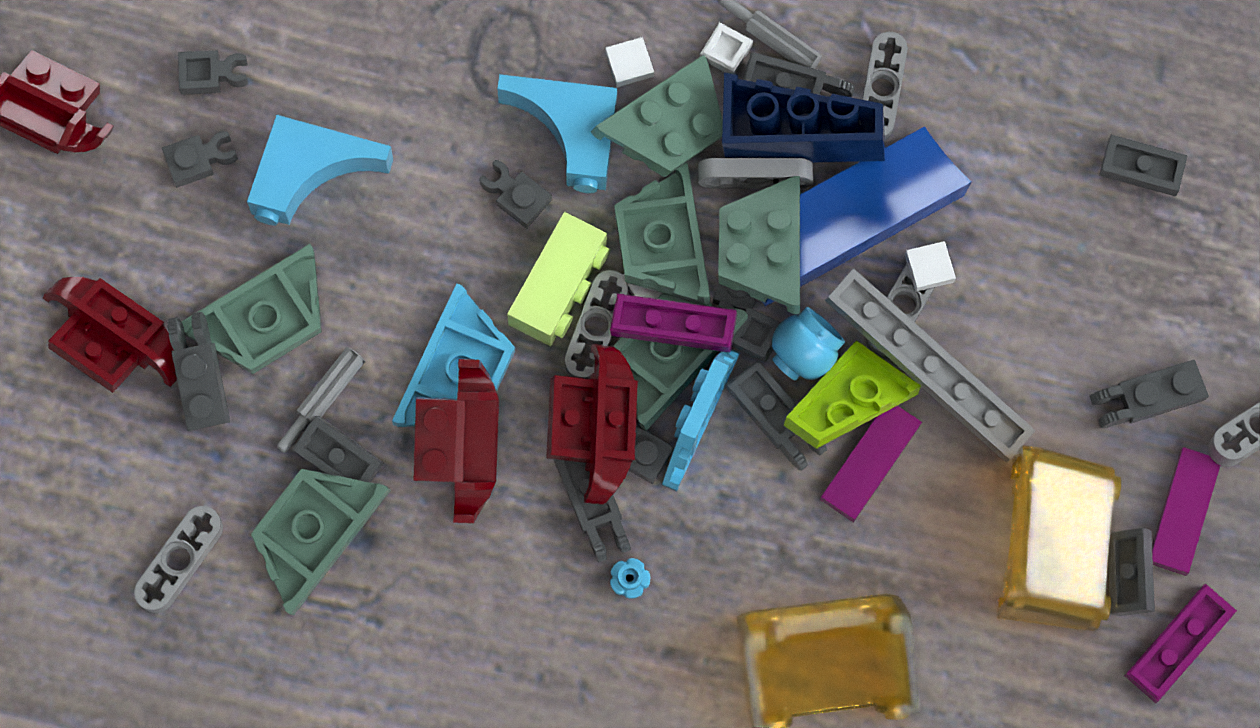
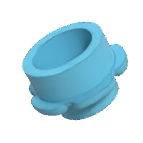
[610,558,651,599]

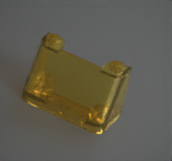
[997,445,1121,631]
[737,594,920,728]

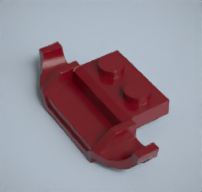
[0,50,114,155]
[43,276,177,393]
[546,344,638,505]
[413,359,499,524]

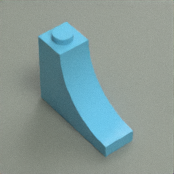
[497,74,617,193]
[247,115,394,226]

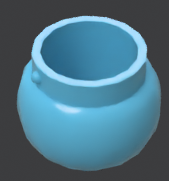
[772,307,845,381]

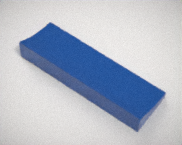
[762,126,972,306]

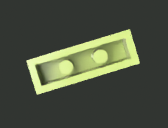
[507,212,610,346]

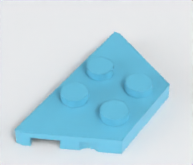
[392,283,515,427]
[662,349,740,491]

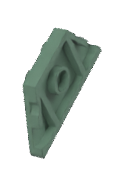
[591,55,723,177]
[614,163,710,305]
[718,176,800,314]
[181,244,322,374]
[613,293,748,431]
[251,469,391,615]

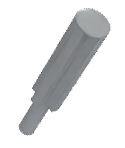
[718,0,822,69]
[277,347,365,453]

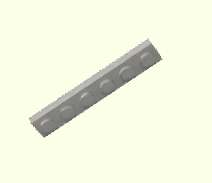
[825,268,1036,463]

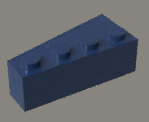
[722,72,885,163]

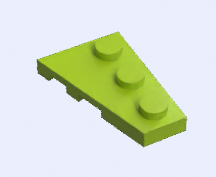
[784,340,921,449]

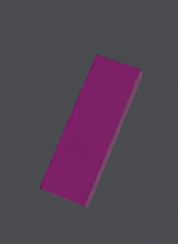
[610,294,737,353]
[820,406,922,523]
[1152,447,1221,576]
[1124,583,1237,703]

